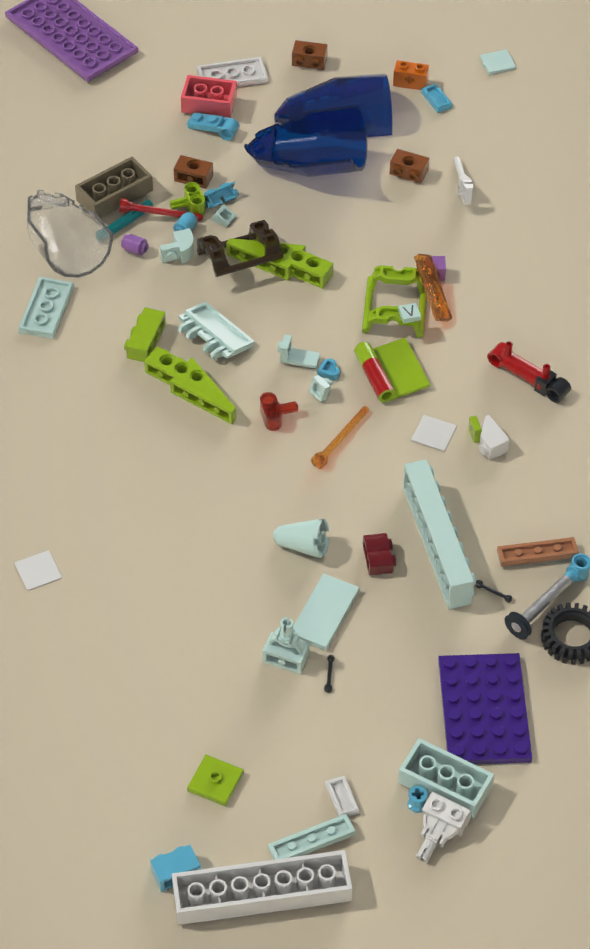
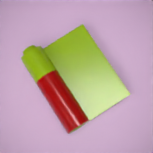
[354,337,430,402]

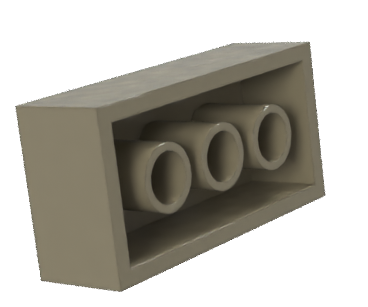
[75,156,153,220]

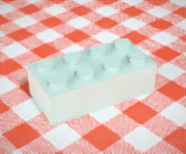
[398,738,494,819]

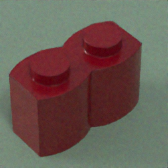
[362,533,396,575]

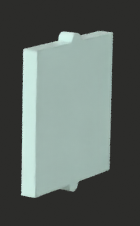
[480,49,516,75]

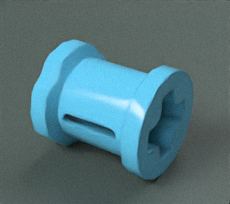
[408,785,428,813]

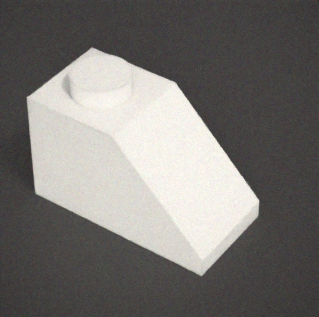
[479,415,510,461]

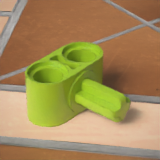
[169,182,205,215]

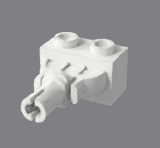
[416,792,471,863]

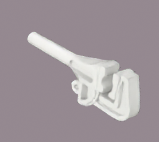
[453,157,473,205]

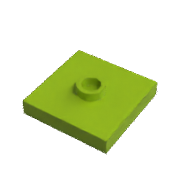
[187,754,244,806]

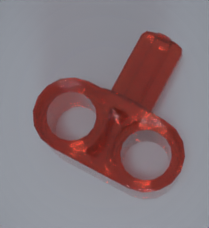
[260,392,298,431]

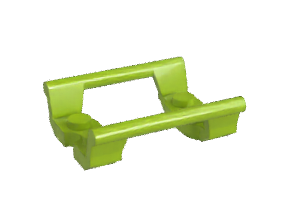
[362,265,428,338]

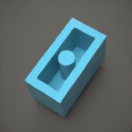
[150,845,201,892]

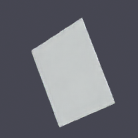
[411,415,457,451]
[14,550,62,590]

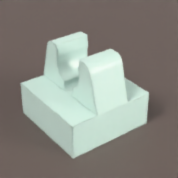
[309,375,333,402]

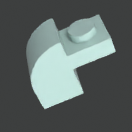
[160,228,194,264]

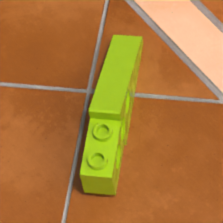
[226,238,333,289]
[144,346,236,424]

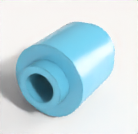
[173,212,197,232]

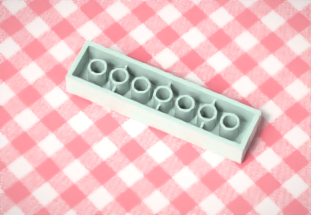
[403,459,476,609]

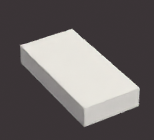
[325,775,360,817]

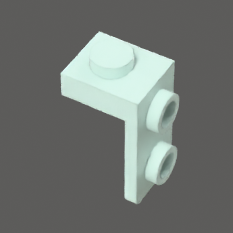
[278,334,320,368]

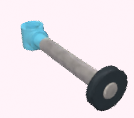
[504,553,590,640]

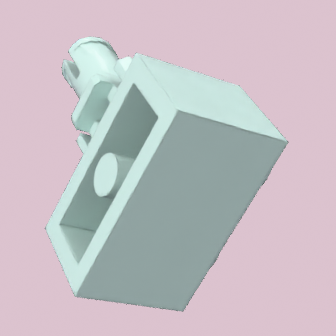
[263,617,309,674]

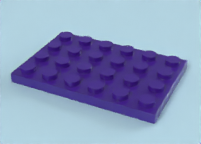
[438,653,532,764]

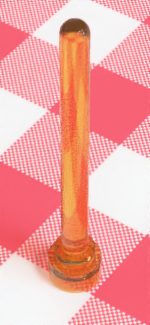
[311,406,369,469]

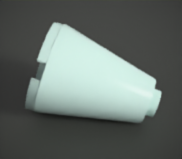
[273,519,329,558]

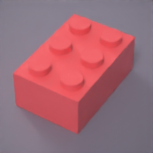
[181,75,237,118]

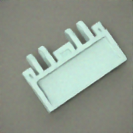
[178,302,255,360]

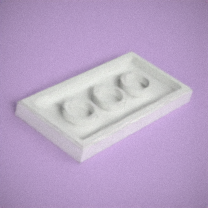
[197,57,268,87]

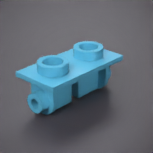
[204,182,239,209]

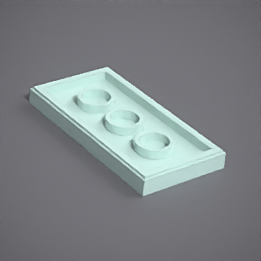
[18,277,74,339]
[293,573,359,651]

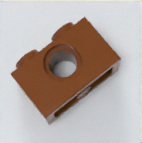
[292,40,328,70]
[389,149,429,184]
[173,155,213,189]

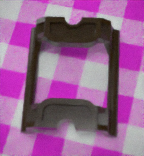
[197,220,283,277]

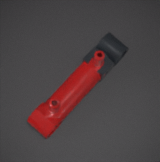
[487,341,571,403]

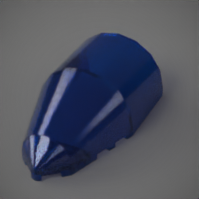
[274,73,392,139]
[244,105,368,177]

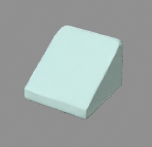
[210,204,237,227]

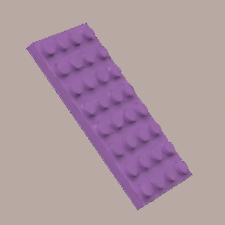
[5,0,138,82]

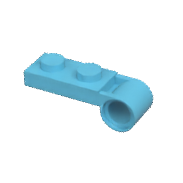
[187,113,240,141]

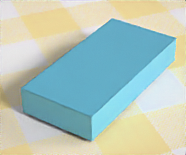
[421,83,452,113]

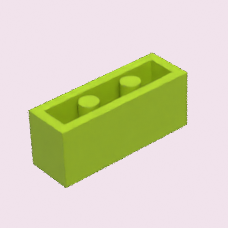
[124,307,166,362]

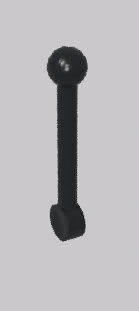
[475,580,512,602]
[324,655,335,693]

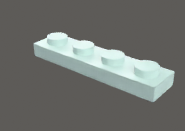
[268,814,355,860]

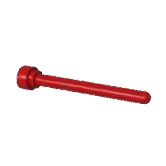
[119,198,203,221]

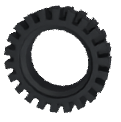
[541,603,590,665]

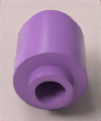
[121,234,149,256]

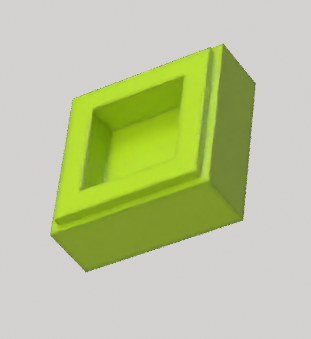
[468,416,482,443]

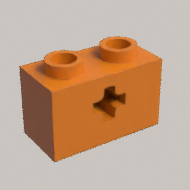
[393,60,429,90]

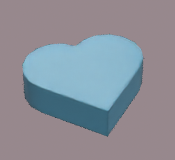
[317,359,340,381]

